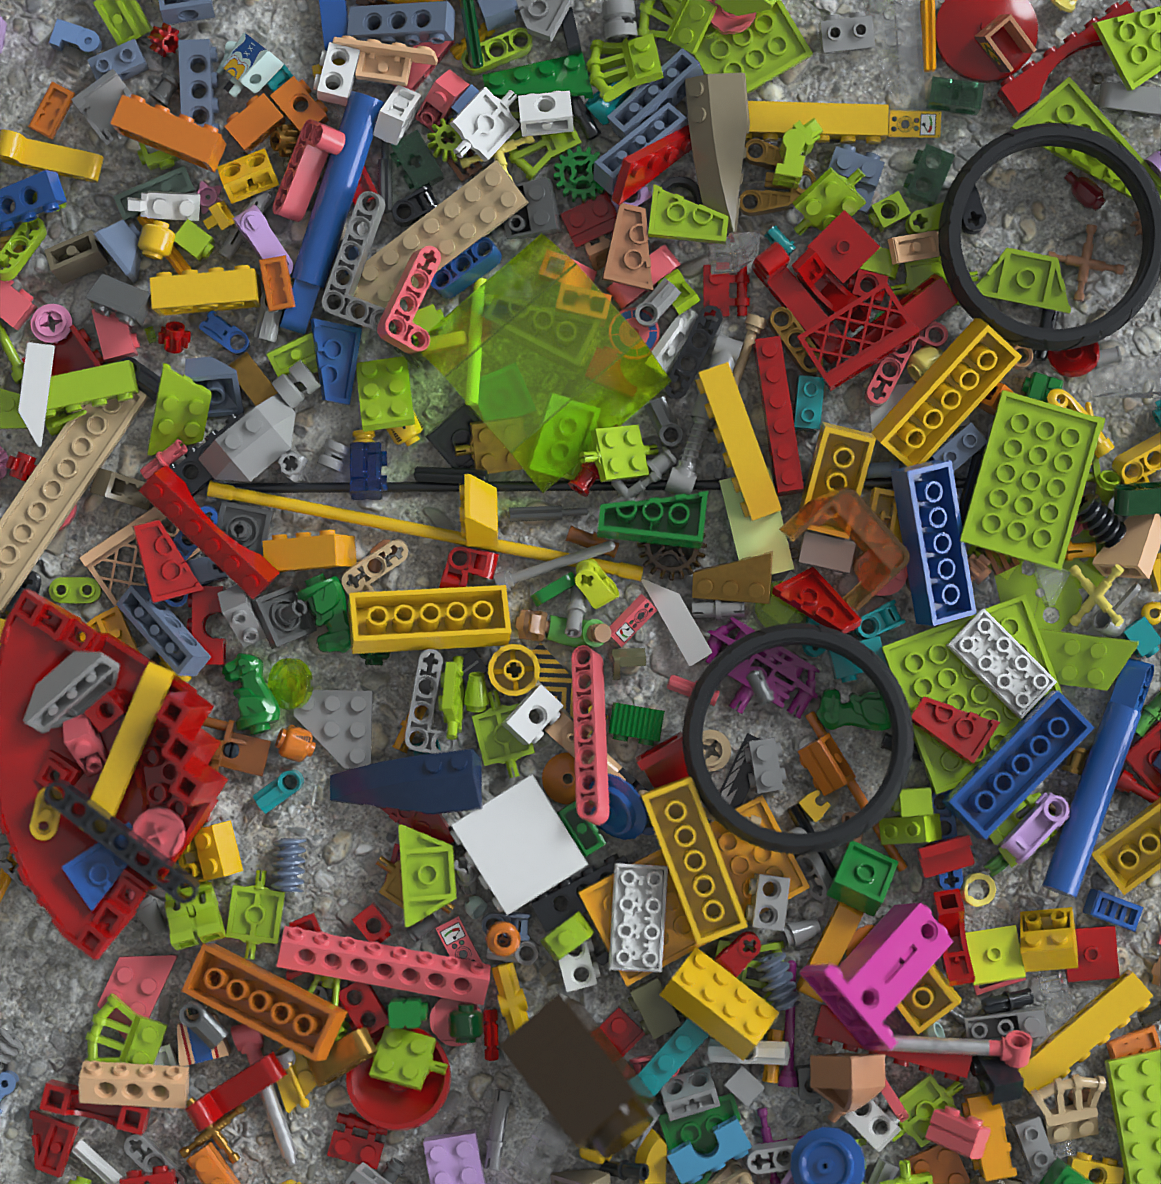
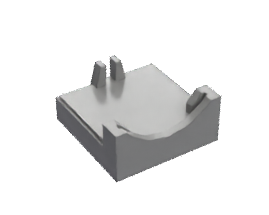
[71,69,132,146]

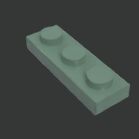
[113,166,196,222]

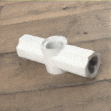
[708,1039,790,1065]

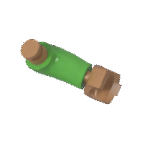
[515,609,611,648]

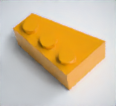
[262,530,357,572]
[961,1092,1017,1181]

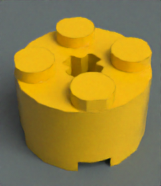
[488,644,540,696]

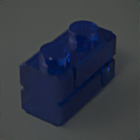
[350,442,388,500]

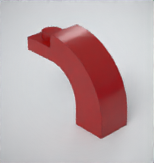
[791,247,871,333]
[933,888,975,986]

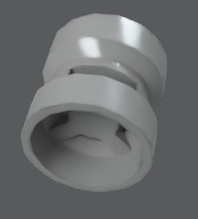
[317,439,351,472]

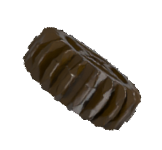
[637,533,707,581]

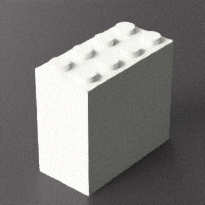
[450,774,588,915]

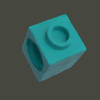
[1121,616,1161,658]

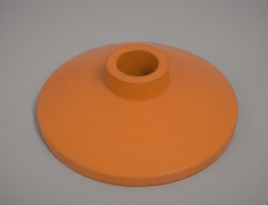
[542,752,576,804]

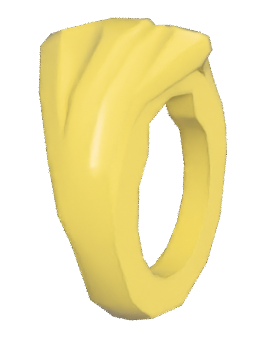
[959,873,996,907]

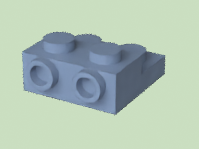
[828,144,885,215]

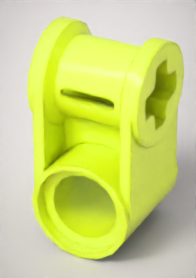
[575,558,619,609]

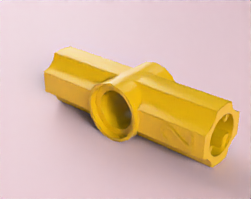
[492,962,529,1035]

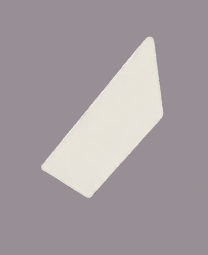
[18,342,55,447]
[641,579,712,666]

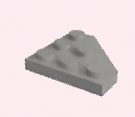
[516,0,573,42]
[294,690,373,769]

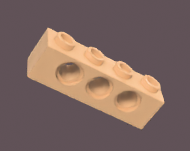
[79,1061,189,1109]

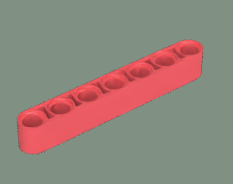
[571,645,609,825]

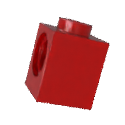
[847,269,889,305]
[84,689,129,733]
[352,902,393,944]

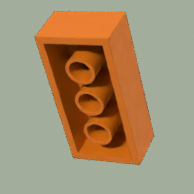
[110,94,227,173]

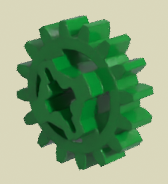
[553,146,604,203]

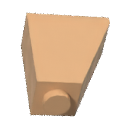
[1092,514,1161,579]

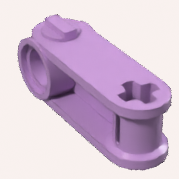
[233,204,293,275]
[1000,792,1070,865]

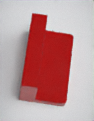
[916,834,975,878]

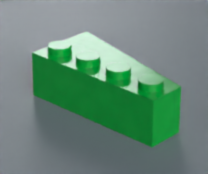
[597,491,708,549]

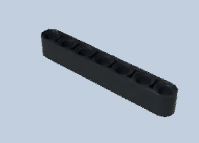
[44,779,200,904]

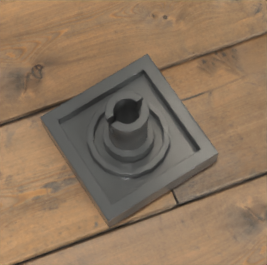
[217,501,274,556]
[251,583,317,649]

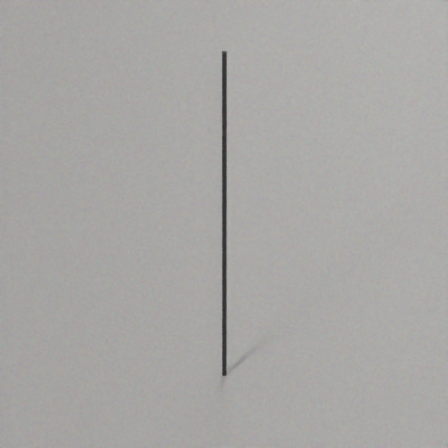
[223,478,966,493]

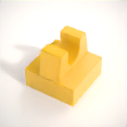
[203,200,235,230]
[797,789,831,823]

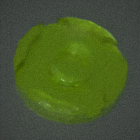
[755,581,805,628]
[268,658,313,710]

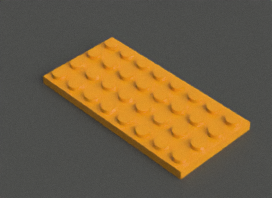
[578,795,810,986]

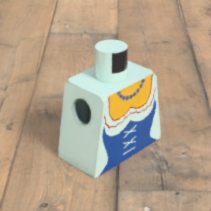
[223,32,284,98]

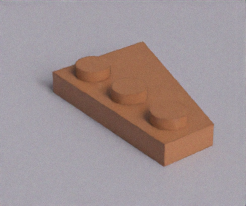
[602,203,653,291]

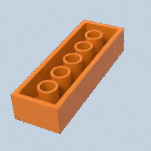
[181,943,348,1061]

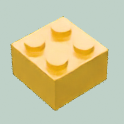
[896,963,962,1035]

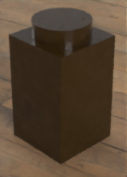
[498,994,657,1158]

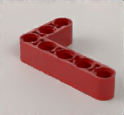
[751,242,851,364]

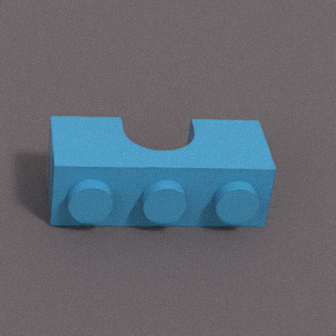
[667,1115,752,1184]

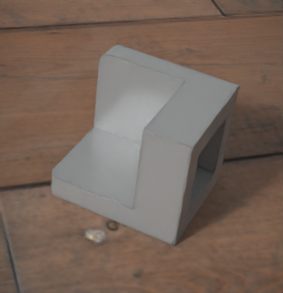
[723,1063,764,1107]

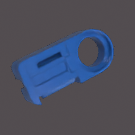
[199,310,250,355]

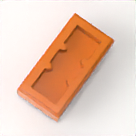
[28,82,76,140]
[259,255,296,312]
[1105,1024,1161,1059]

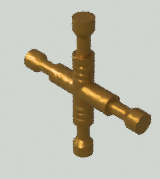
[179,1097,247,1165]

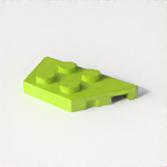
[976,247,1071,314]
[147,363,211,456]
[1038,628,1139,691]
[398,825,456,927]

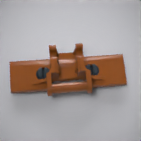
[202,717,272,777]

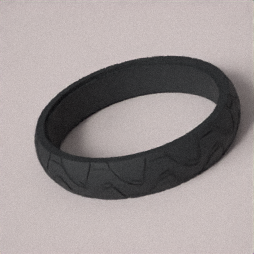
[938,123,1161,351]
[682,623,914,854]

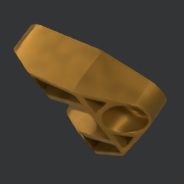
[739,139,816,216]

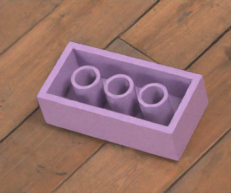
[423,1129,486,1184]

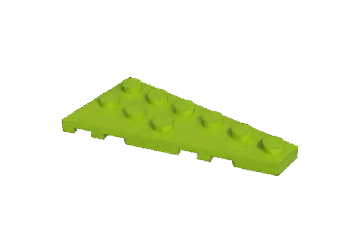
[1092,6,1161,91]

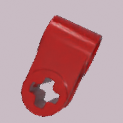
[714,931,761,978]

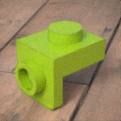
[137,142,180,171]
[657,269,701,315]

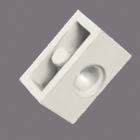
[518,91,574,137]
[501,684,564,745]

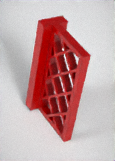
[797,281,920,392]

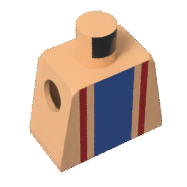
[177,1001,232,1067]

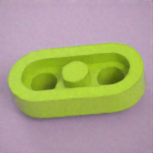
[49,577,102,604]

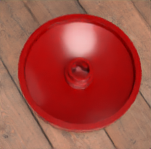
[935,0,1038,83]
[346,1026,451,1131]

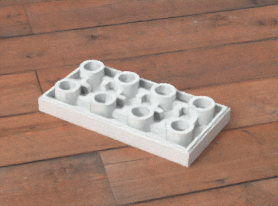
[946,608,1057,719]
[608,863,668,972]

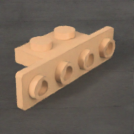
[333,35,438,86]

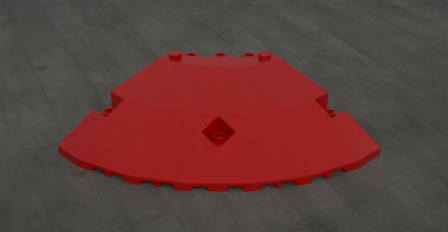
[0,589,228,960]

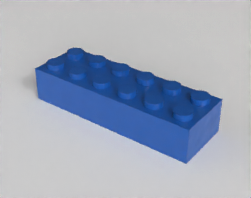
[890,460,977,626]
[941,690,1094,839]

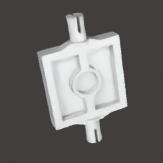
[449,87,520,162]

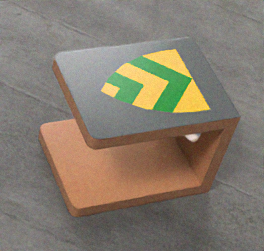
[974,14,1037,73]

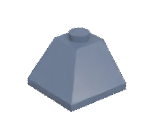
[94,220,142,283]
[184,357,244,417]

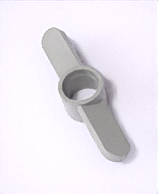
[1085,583,1141,638]

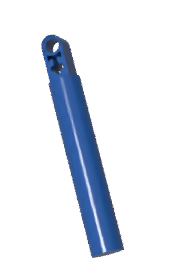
[280,91,384,335]
[1042,658,1154,898]

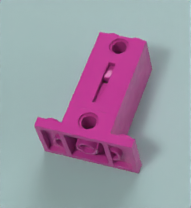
[799,903,953,1050]

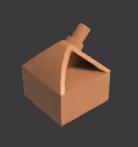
[810,1053,886,1123]

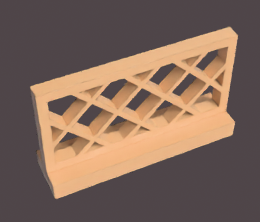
[79,506,201,606]

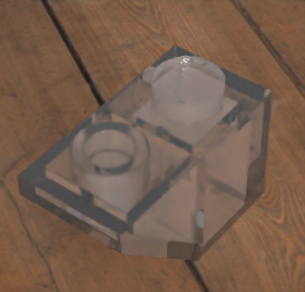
[708,231,760,274]

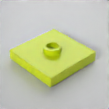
[965,925,1026,986]

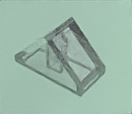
[1030,562,1071,608]

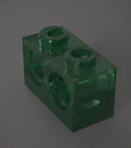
[925,76,984,116]
[903,144,955,207]

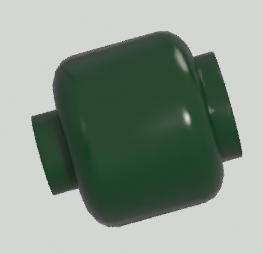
[449,1004,483,1043]

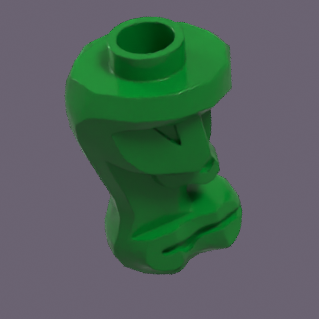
[296,573,351,654]
[222,653,280,735]
[816,688,891,731]

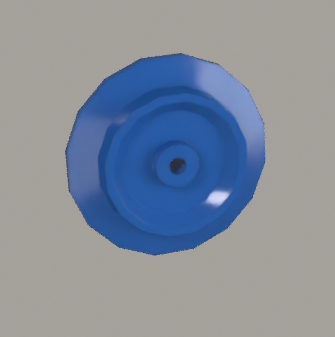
[589,774,648,840]
[790,1127,865,1184]

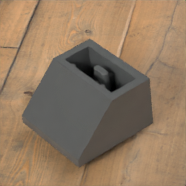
[504,177,563,239]
[86,274,152,327]

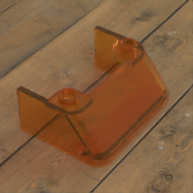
[779,487,910,611]

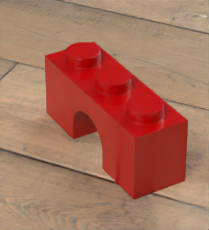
[187,586,227,665]

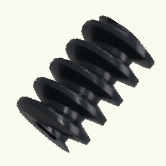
[1076,493,1126,548]

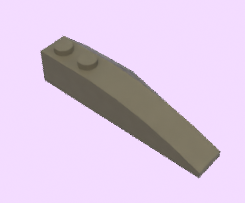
[685,73,750,234]

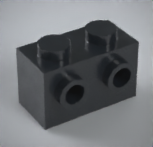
[970,1055,1024,1105]

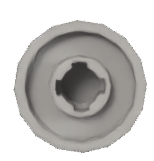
[602,0,638,43]
[272,360,321,409]

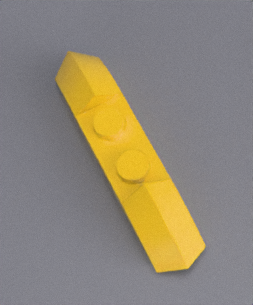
[635,1128,667,1184]

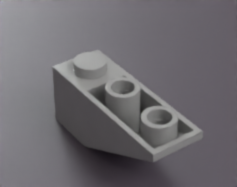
[964,1006,1047,1040]

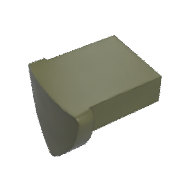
[612,648,646,680]

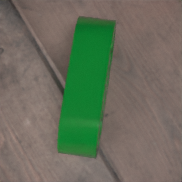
[530,571,576,607]

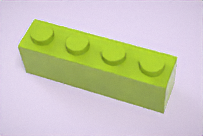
[45,360,139,418]

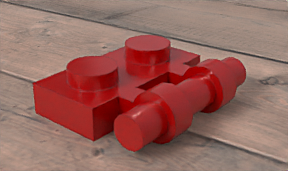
[703,264,750,317]
[327,1112,388,1169]

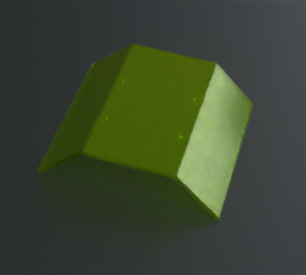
[413,233,672,493]

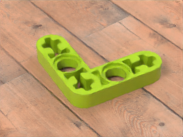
[0,217,47,281]

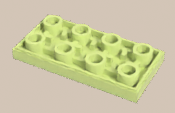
[719,468,794,574]

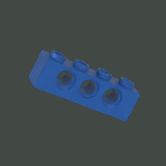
[0,170,67,232]

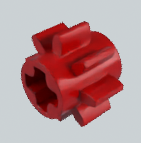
[147,22,179,57]
[158,321,191,354]
[5,451,37,482]

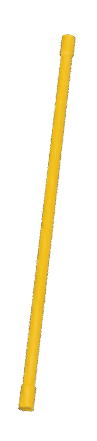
[207,481,644,582]

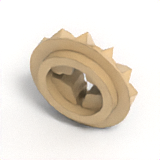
[703,730,731,771]

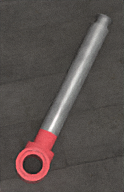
[231,1023,300,1167]
[887,1030,1032,1068]

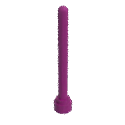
[778,960,798,1087]

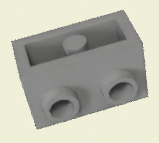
[818,12,875,54]
[744,737,787,794]

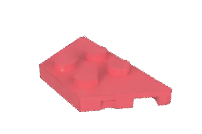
[97,954,178,1040]

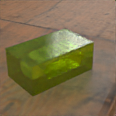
[144,326,158,344]

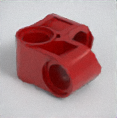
[439,547,499,588]

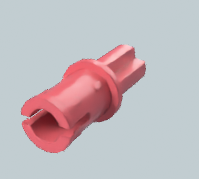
[140,439,188,480]
[667,675,720,706]

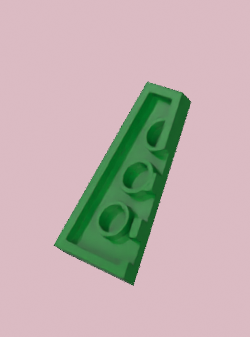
[482,53,594,101]

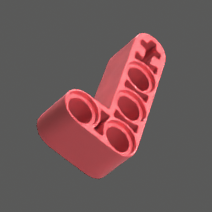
[273,119,345,222]
[377,246,441,354]
[864,321,948,407]

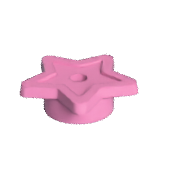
[197,181,222,214]

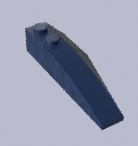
[330,749,482,815]

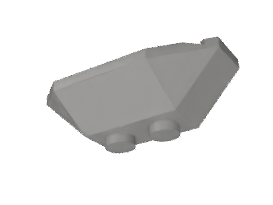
[198,393,296,482]
[24,652,119,733]

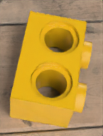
[217,148,279,204]

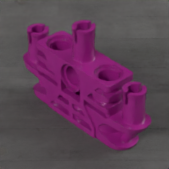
[702,617,820,719]

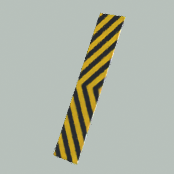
[532,643,609,735]

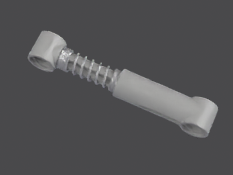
[664,334,743,495]

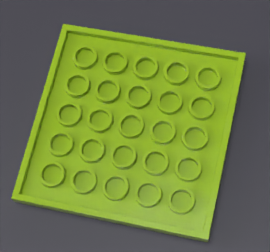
[881,594,1062,795]

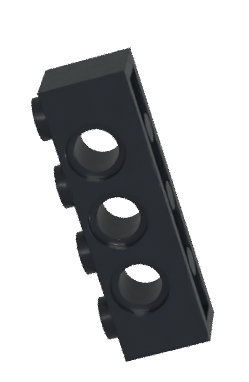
[169,412,245,497]
[531,853,629,932]

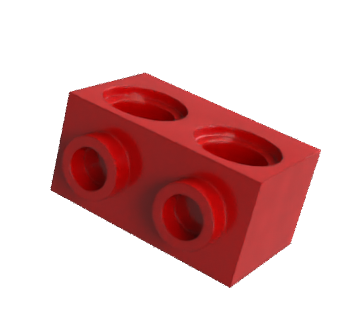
[338,981,389,1035]

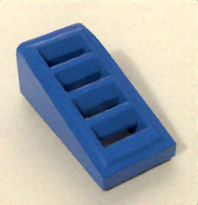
[1082,888,1144,932]

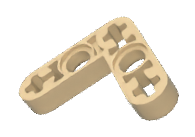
[342,539,408,595]

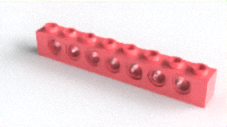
[276,926,491,1005]

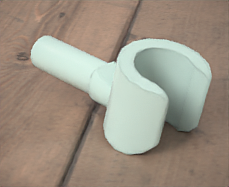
[216,41,237,75]

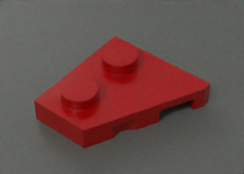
[29,1110,79,1178]

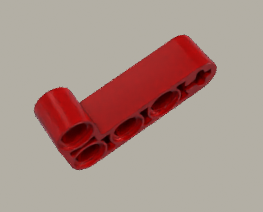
[184,1051,288,1132]

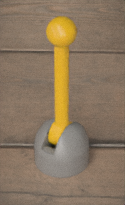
[275,1047,310,1108]

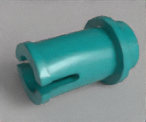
[764,225,796,256]

